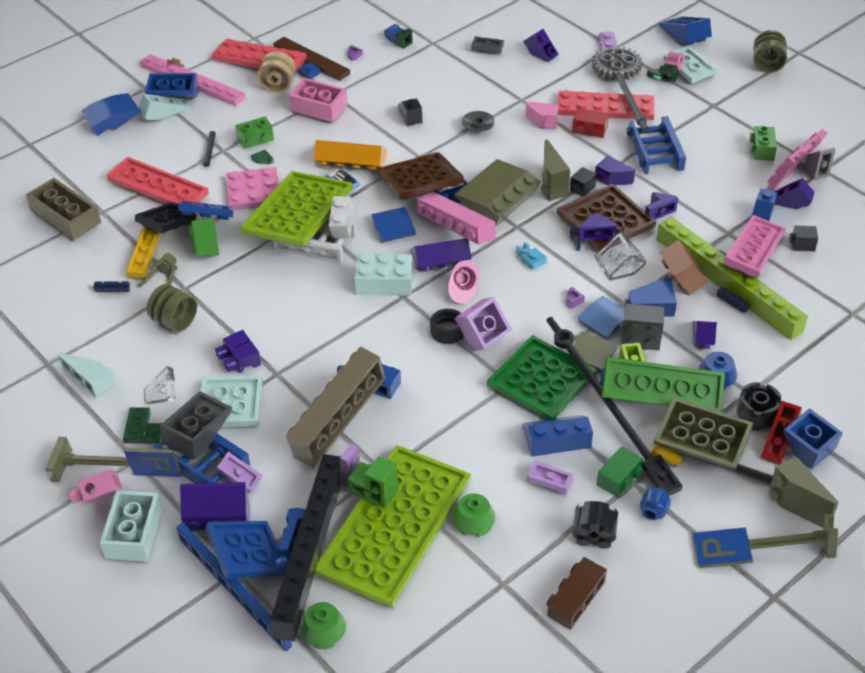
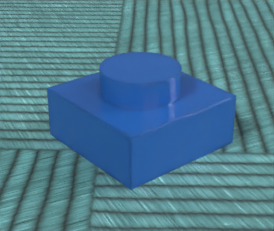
[298,62,321,79]

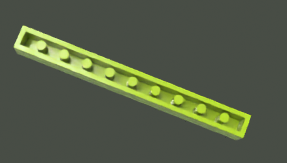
[656,216,808,340]

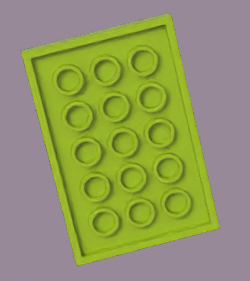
[240,171,353,248]

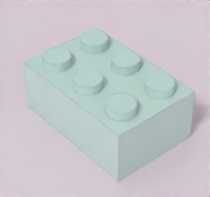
[355,253,413,296]
[100,490,163,562]

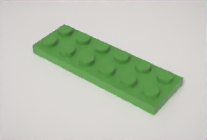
[601,357,725,413]

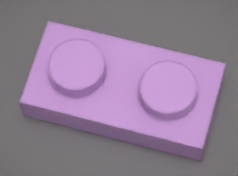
[599,31,617,50]
[340,444,360,487]
[215,451,263,494]
[527,461,574,494]

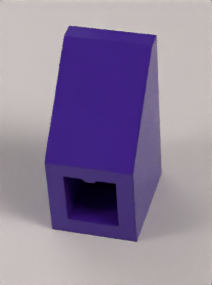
[523,29,559,62]

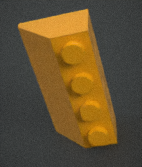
[314,140,387,170]

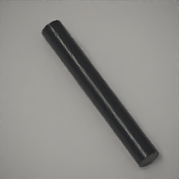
[203,131,216,167]

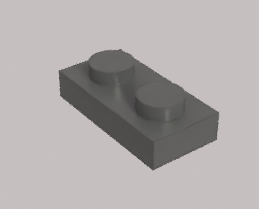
[471,36,504,54]

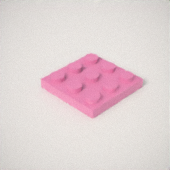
[226,167,279,210]

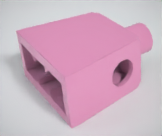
[69,469,123,503]

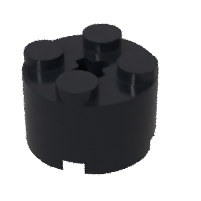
[736,382,781,431]
[572,501,618,549]

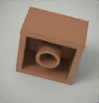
[660,240,708,295]

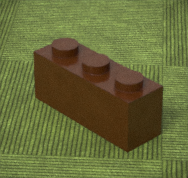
[546,557,607,630]

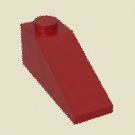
[761,401,802,464]

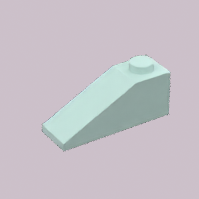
[139,94,192,121]
[58,352,115,398]

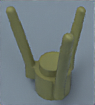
[138,253,178,287]

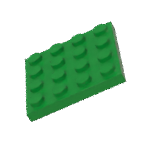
[487,335,597,420]

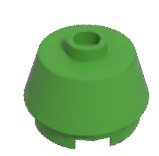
[452,493,495,537]
[300,602,346,649]

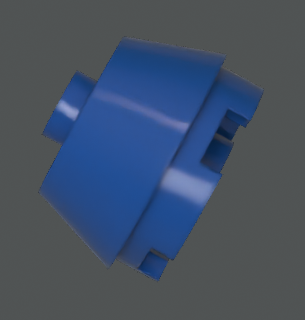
[698,351,738,390]

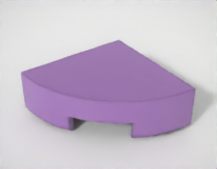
[348,45,363,61]
[566,287,585,309]

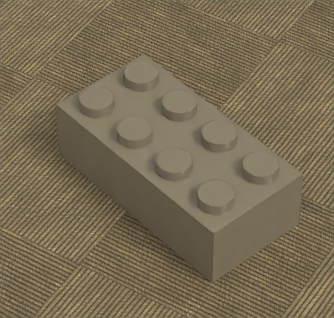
[26,178,101,240]

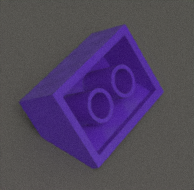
[410,238,472,271]
[180,482,250,532]

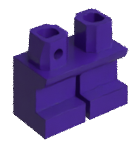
[215,329,261,373]

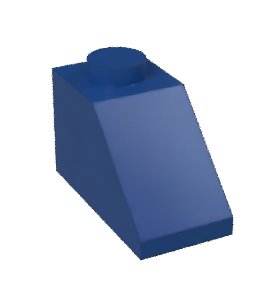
[751,188,778,222]

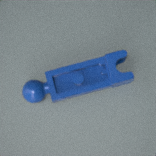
[274,508,305,574]

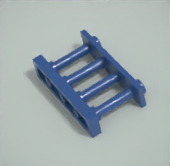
[627,116,686,174]
[153,433,250,483]

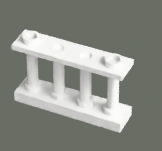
[274,218,356,263]

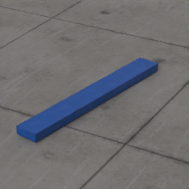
[176,522,292,651]

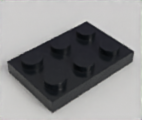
[135,203,197,233]

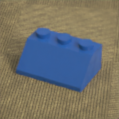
[144,73,199,99]
[522,415,593,457]

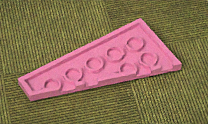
[766,129,828,191]

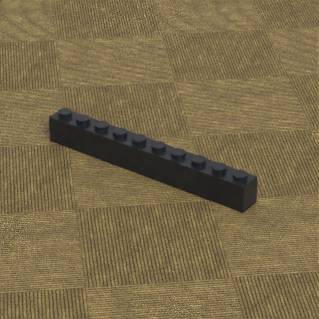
[270,454,342,641]

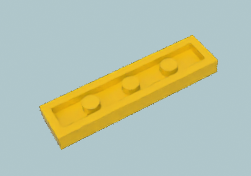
[126,226,162,278]

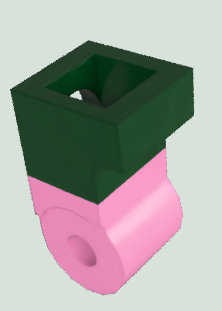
[658,52,684,82]

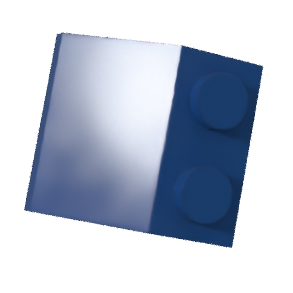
[783,408,843,470]

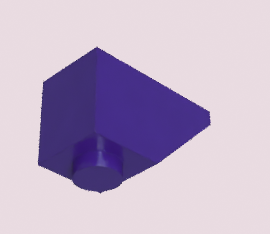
[595,156,636,185]
[774,178,815,209]
[693,321,717,349]

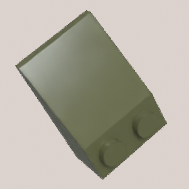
[541,139,570,201]
[769,457,839,528]

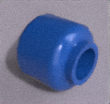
[639,488,671,520]

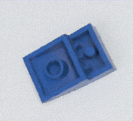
[81,93,141,136]

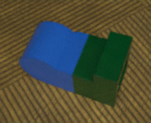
[384,24,413,49]

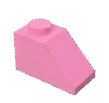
[526,102,559,129]

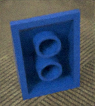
[659,16,712,45]

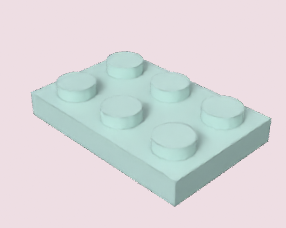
[663,46,717,84]

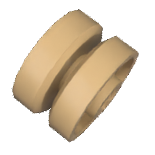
[257,51,296,93]

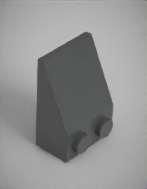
[160,391,232,460]

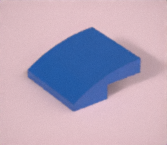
[371,207,416,243]

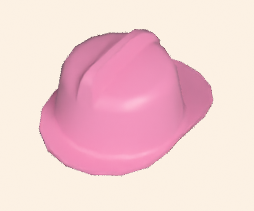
[448,260,480,304]

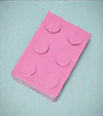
[289,78,347,122]

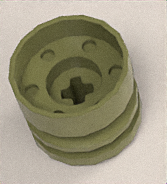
[753,30,787,73]
[146,283,198,332]

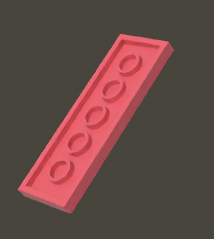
[211,39,307,72]
[558,90,654,120]
[106,157,209,206]

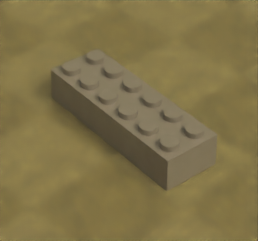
[286,346,386,468]

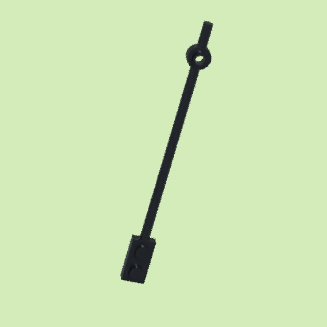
[546,317,683,496]

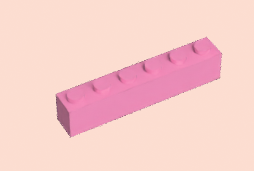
[416,192,496,245]

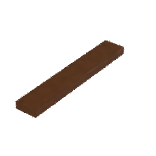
[273,36,350,81]

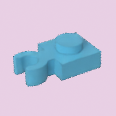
[516,242,547,270]

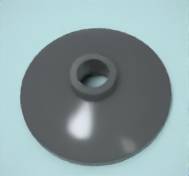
[462,111,495,132]

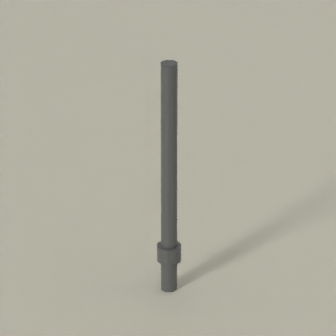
[615,72,649,132]

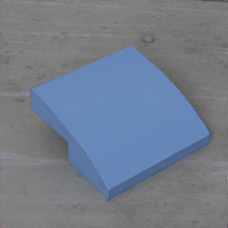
[578,296,625,340]

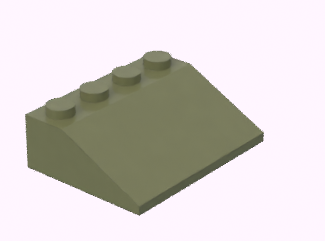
[454,159,540,227]
[654,397,753,470]

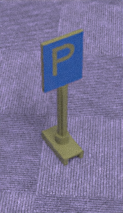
[45,437,182,482]
[693,513,838,568]

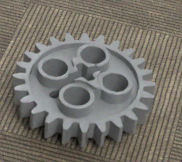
[592,46,643,81]

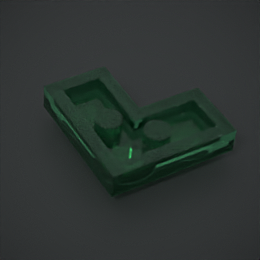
[123,407,162,444]

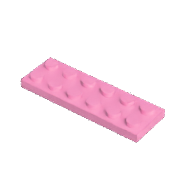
[723,215,786,278]

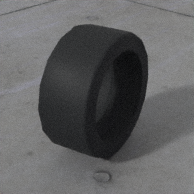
[430,308,464,344]

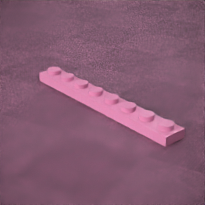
[140,54,246,106]

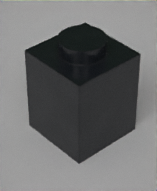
[570,167,597,197]
[789,225,818,251]

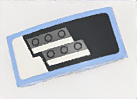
[325,168,361,190]

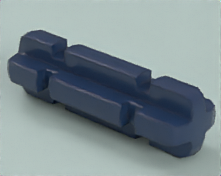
[93,281,130,292]
[716,287,750,313]

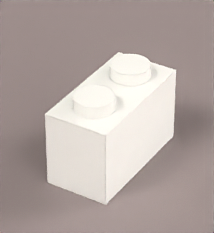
[329,196,354,238]

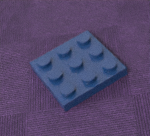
[178,200,234,220]
[205,521,284,579]

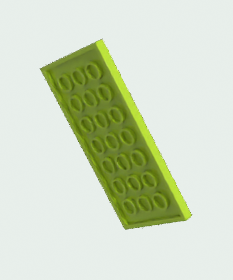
[315,445,471,608]

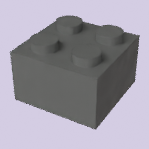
[621,304,664,350]

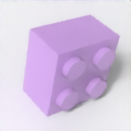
[455,297,512,351]

